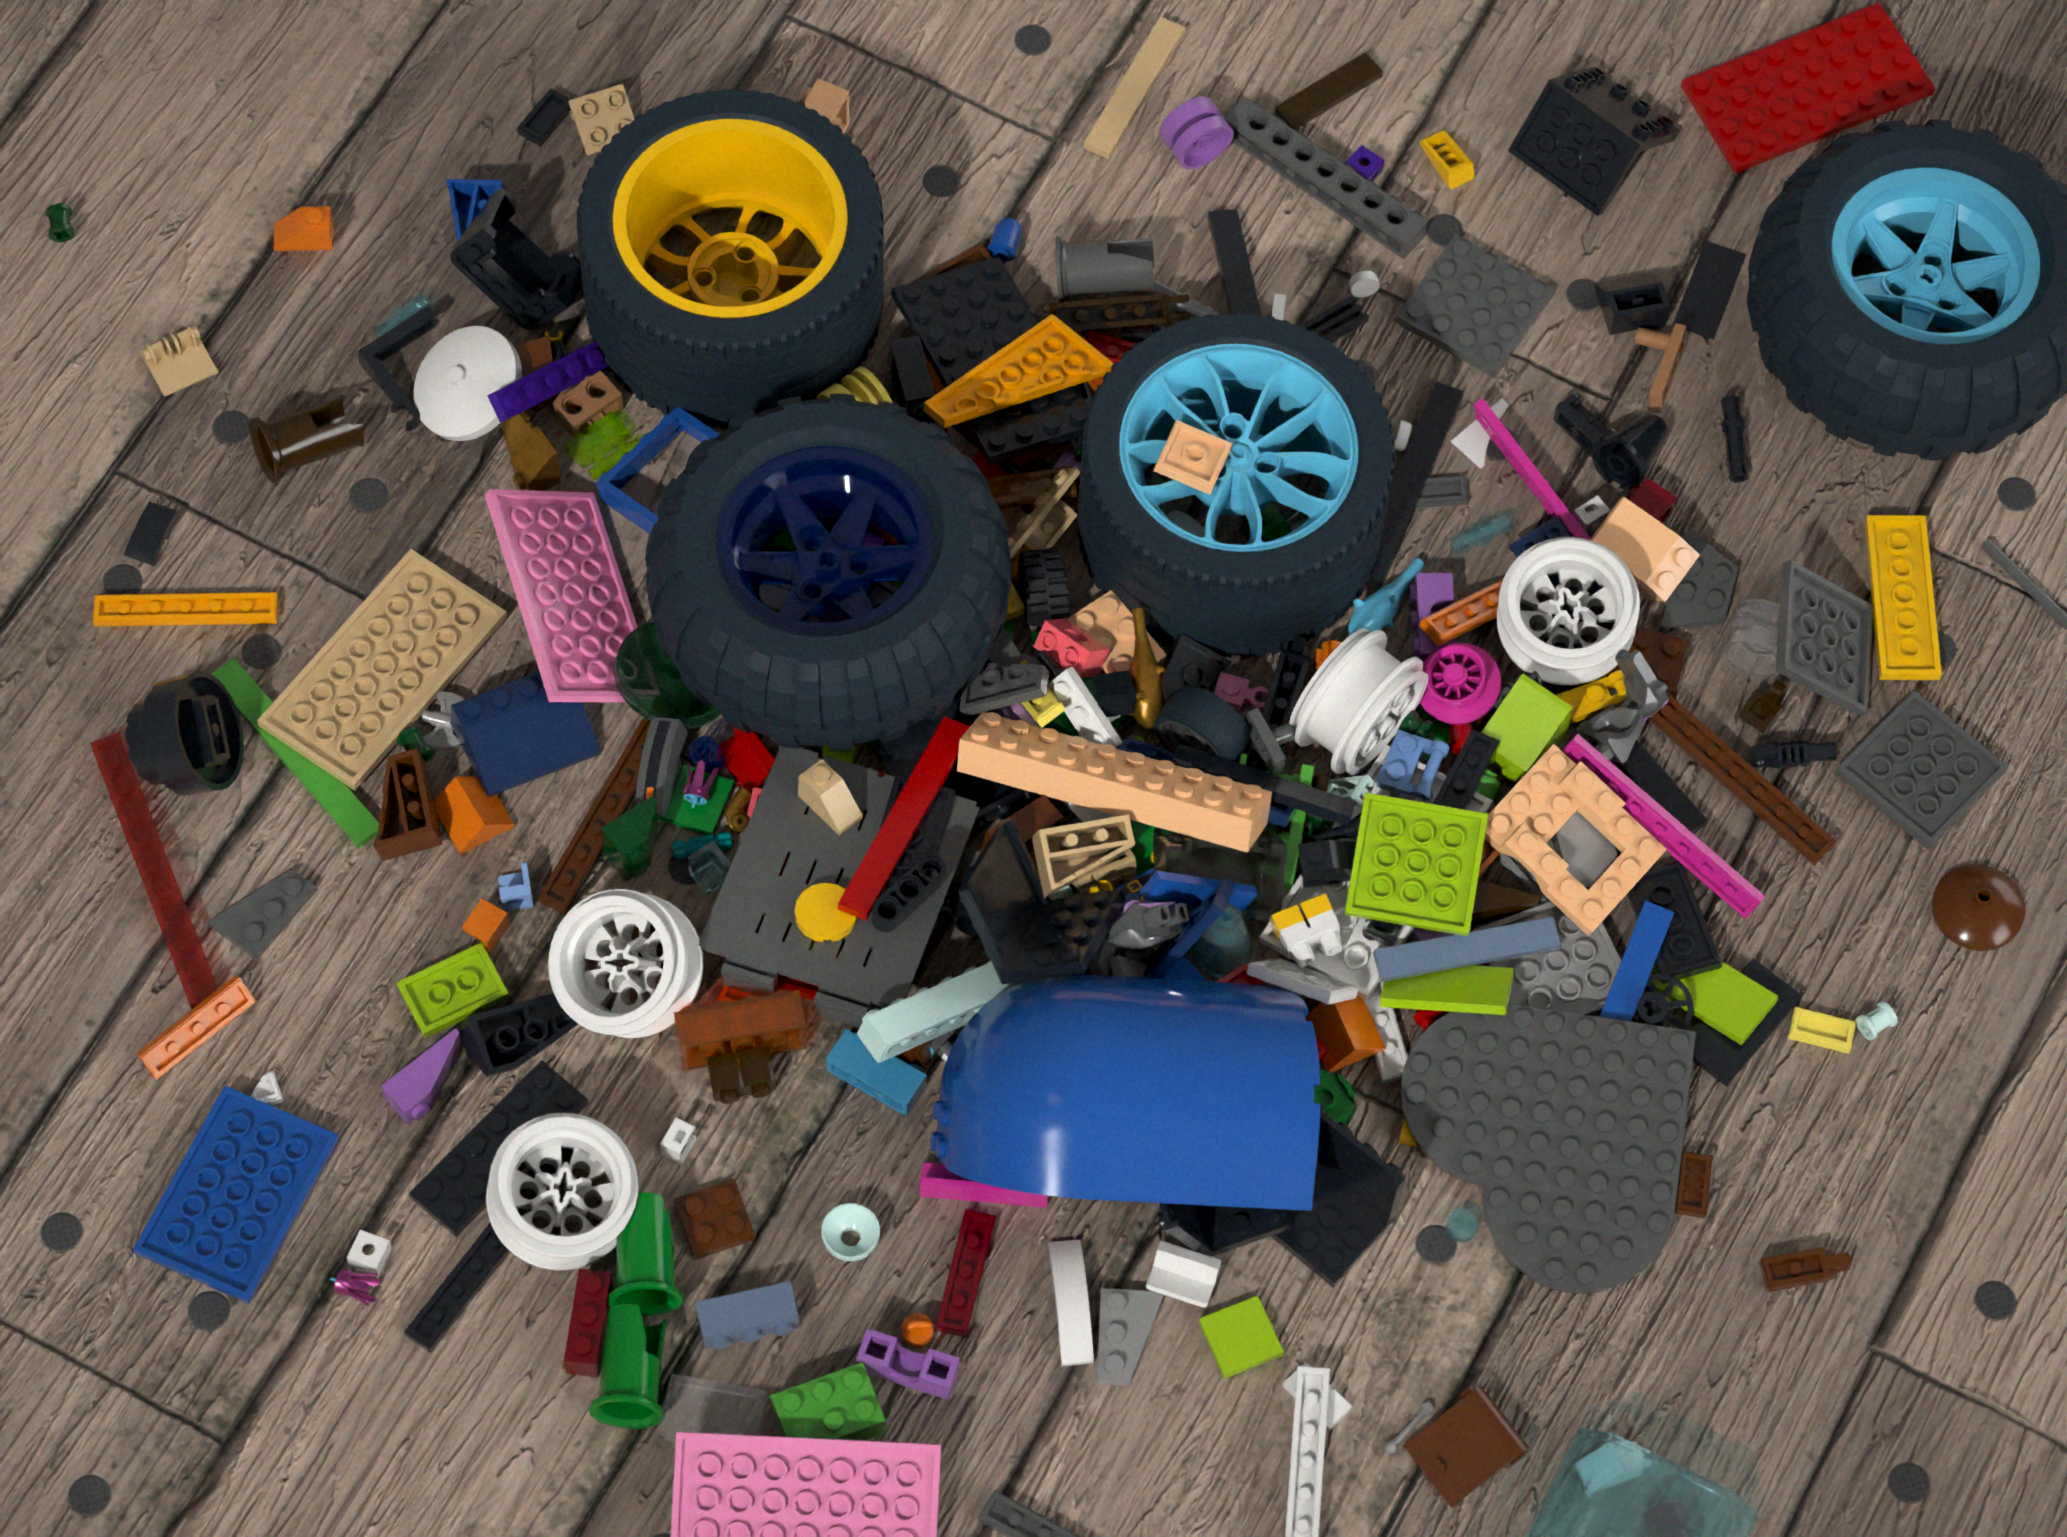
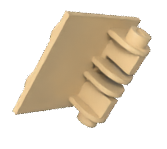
[568,84,634,156]
[140,326,219,397]

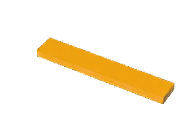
[93,592,278,627]

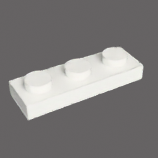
[1047,667,1123,749]

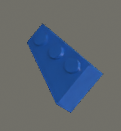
[446,179,507,242]

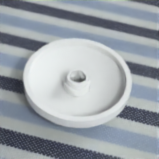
[414,326,522,441]

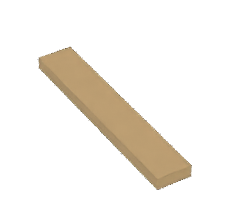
[1083,16,1186,159]

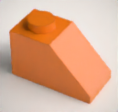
[274,206,333,251]

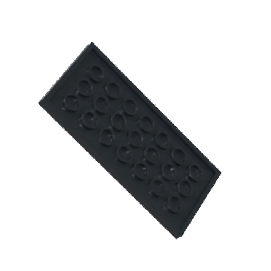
[892,257,1089,465]

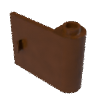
[1403,1386,1530,1508]

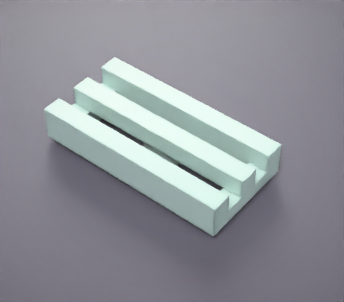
[1326,775,1375,806]

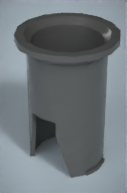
[1055,236,1154,302]

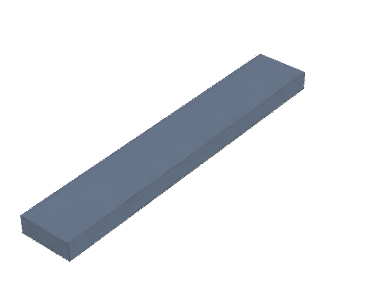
[1373,917,1561,982]

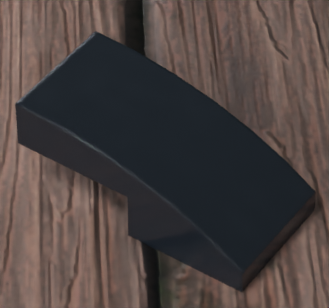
[124,501,178,567]

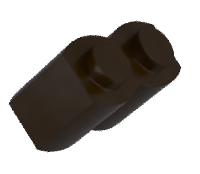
[707,1047,777,1104]

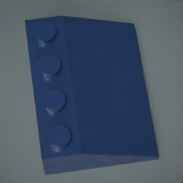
[450,672,601,797]

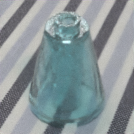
[1191,904,1253,977]

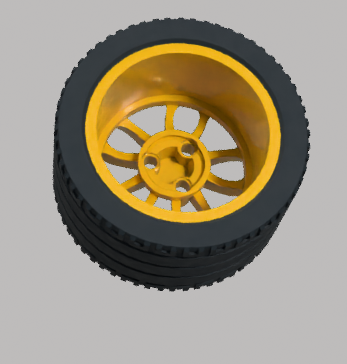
[577,89,884,429]

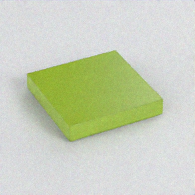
[1198,1296,1284,1379]

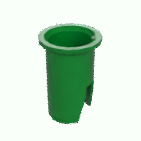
[609,1192,683,1316]
[589,1303,667,1429]

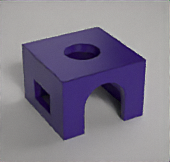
[1344,145,1385,181]

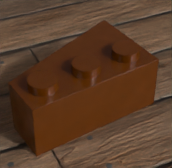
[374,748,443,861]

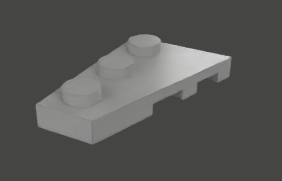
[1097,1288,1165,1386]

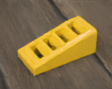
[1420,130,1474,189]

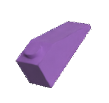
[381,1028,462,1125]

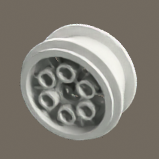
[1497,537,1640,685]
[1289,628,1429,776]
[548,889,703,1038]
[486,1113,638,1271]

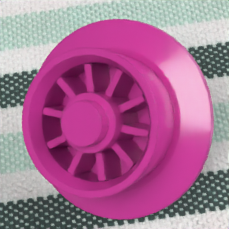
[1420,643,1501,725]

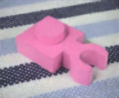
[1214,672,1269,712]

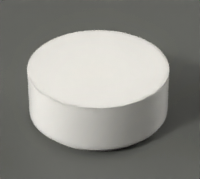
[1349,271,1380,297]
[1394,420,1412,451]

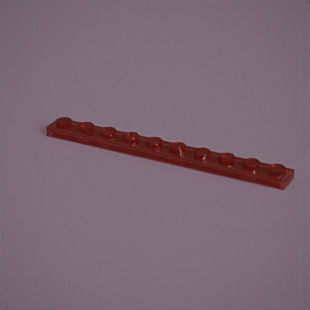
[90,733,218,1010]

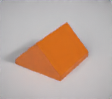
[434,776,515,855]
[1305,995,1386,1072]

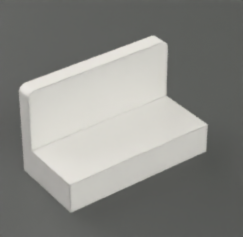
[1146,1241,1222,1308]

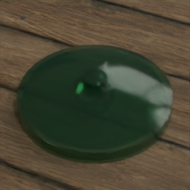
[614,622,721,729]

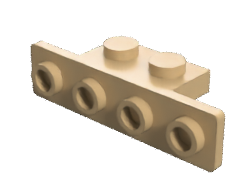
[1008,468,1080,560]

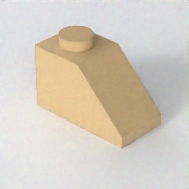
[798,759,863,836]

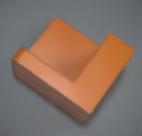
[462,898,510,954]

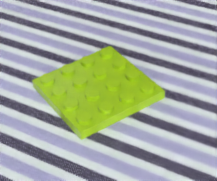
[1344,792,1488,937]

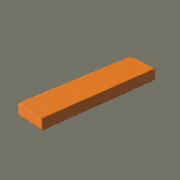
[1419,579,1521,647]
[136,975,256,1080]

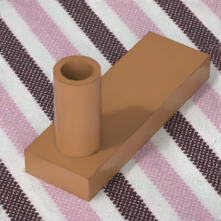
[1635,323,1687,413]

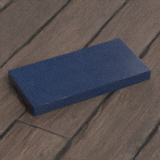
[1142,877,1235,979]

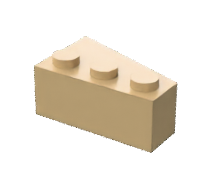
[1031,814,1135,898]

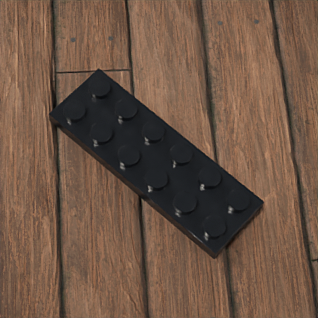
[409,1060,588,1237]

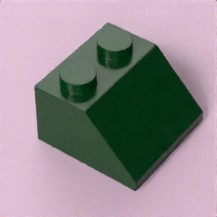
[601,796,659,882]

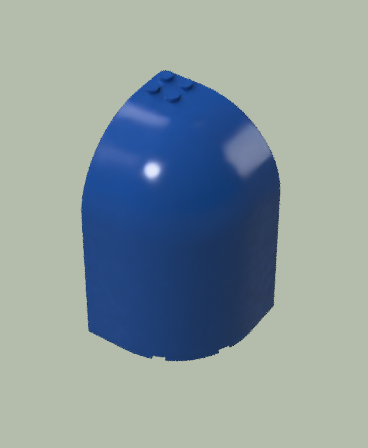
[930,974,1320,1211]

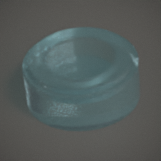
[1445,1209,1478,1243]

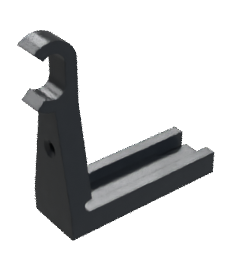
[358,306,435,431]

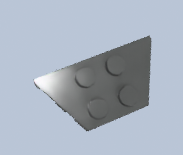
[1659,529,1739,633]

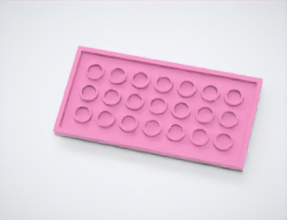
[485,489,660,703]
[671,1431,941,1537]

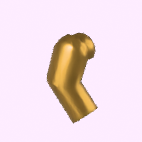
[725,787,752,832]

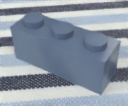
[695,1281,799,1350]

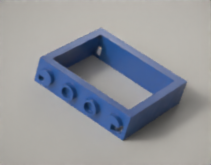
[596,407,719,534]

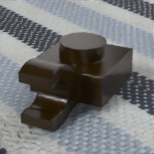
[1738,680,1787,734]

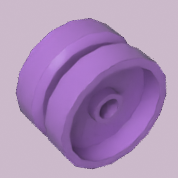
[1159,96,1234,170]

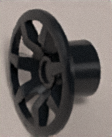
[1632,973,1694,1030]

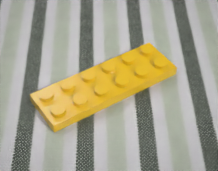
[1865,515,1942,680]

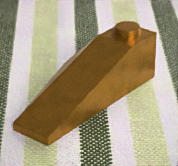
[501,411,561,491]

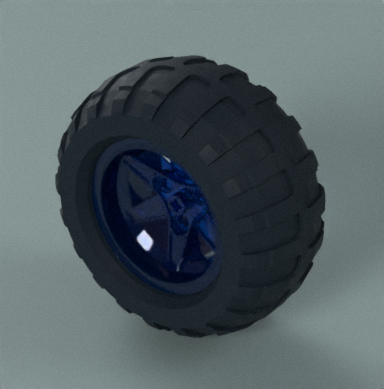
[645,394,1011,751]

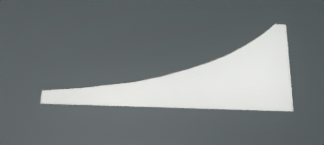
[1450,398,1509,469]

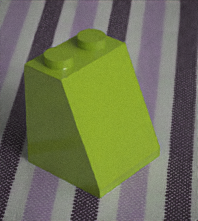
[1481,674,1573,782]

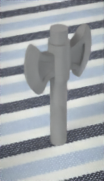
[421,691,465,749]

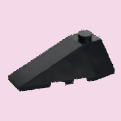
[457,993,579,1077]

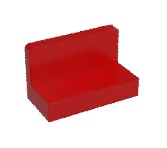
[715,726,775,794]

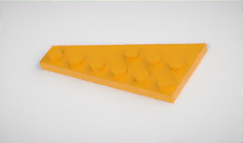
[923,314,1114,428]

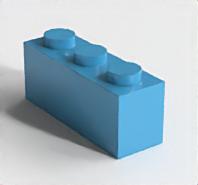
[826,1029,927,1117]

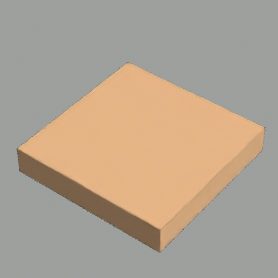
[1154,420,1233,495]

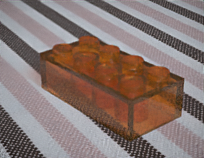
[674,989,807,1071]

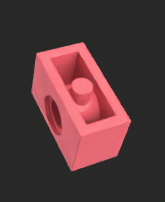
[1033,618,1110,678]

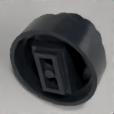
[125,671,244,796]

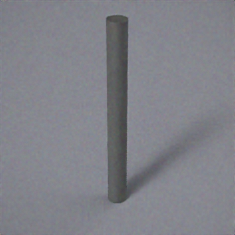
[1981,540,2067,630]

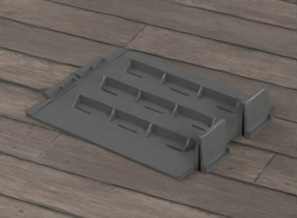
[698,747,980,1028]

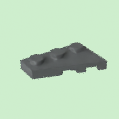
[207,869,316,960]

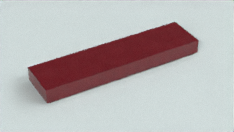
[935,1209,996,1338]

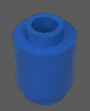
[988,218,1023,263]

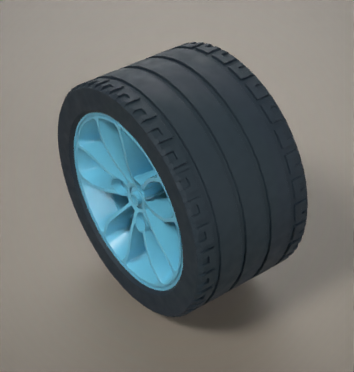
[1077,313,1395,659]

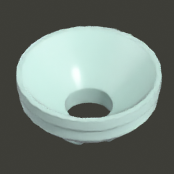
[821,1203,880,1261]

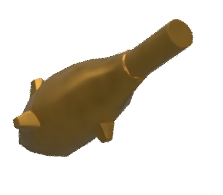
[1128,608,1165,729]

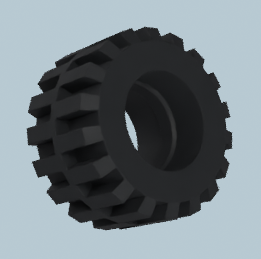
[1018,547,1070,627]

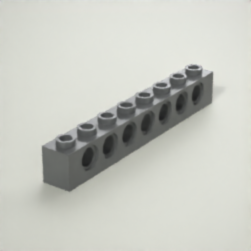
[1224,96,1428,259]

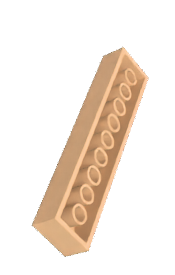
[957,712,1272,853]

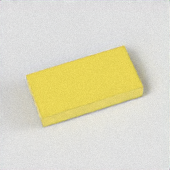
[1788,1007,1856,1054]

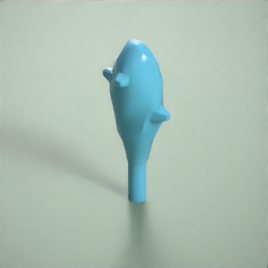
[1348,558,1424,636]

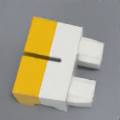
[1271,893,1342,968]

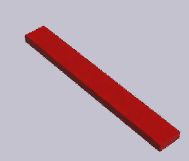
[838,716,970,921]

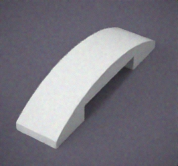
[1048,1240,1094,1366]

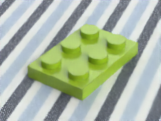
[396,942,510,1039]

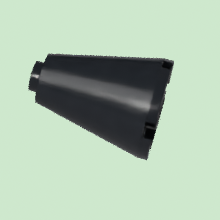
[1592,414,1668,490]

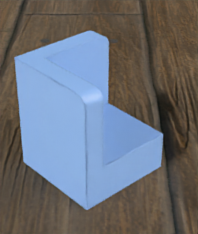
[498,862,534,911]

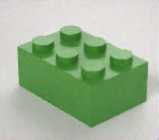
[770,1362,886,1440]

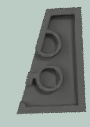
[959,663,1049,717]

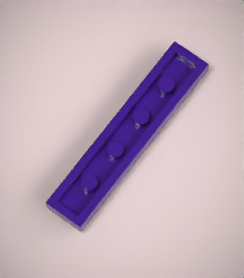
[487,341,608,422]

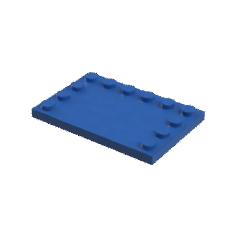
[133,1085,339,1304]

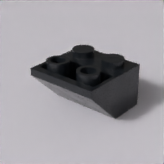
[1594,273,1671,335]

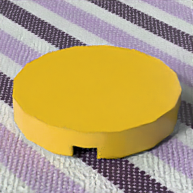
[794,883,857,942]

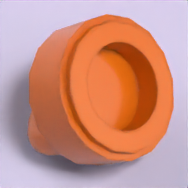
[901,1313,933,1347]

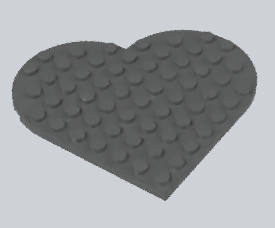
[1400,1003,1696,1294]

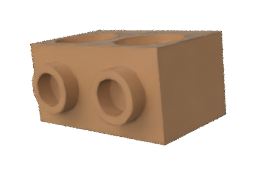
[553,370,623,441]

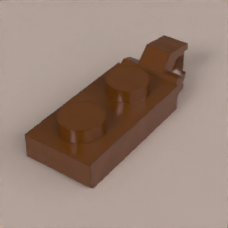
[1759,1247,1852,1292]

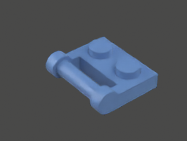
[1376,730,1450,802]

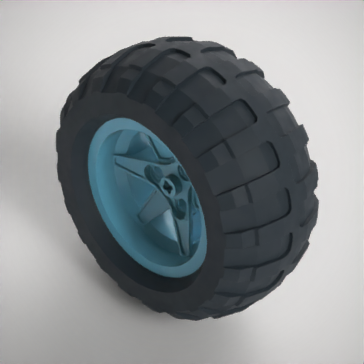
[1747,119,2067,461]

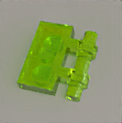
[564,411,640,480]

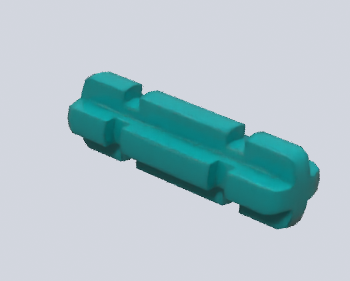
[671,831,733,859]

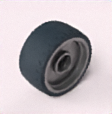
[1154,685,1251,762]

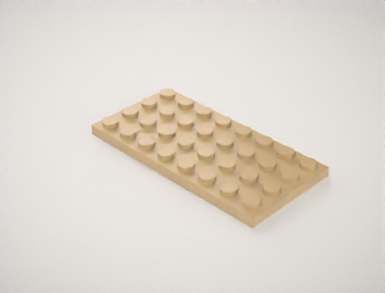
[257,549,507,791]

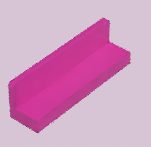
[920,1162,1048,1208]

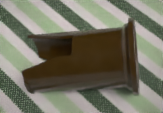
[249,395,365,483]

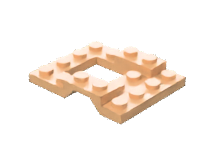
[1485,744,1667,936]

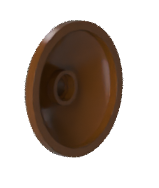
[1932,864,2025,951]

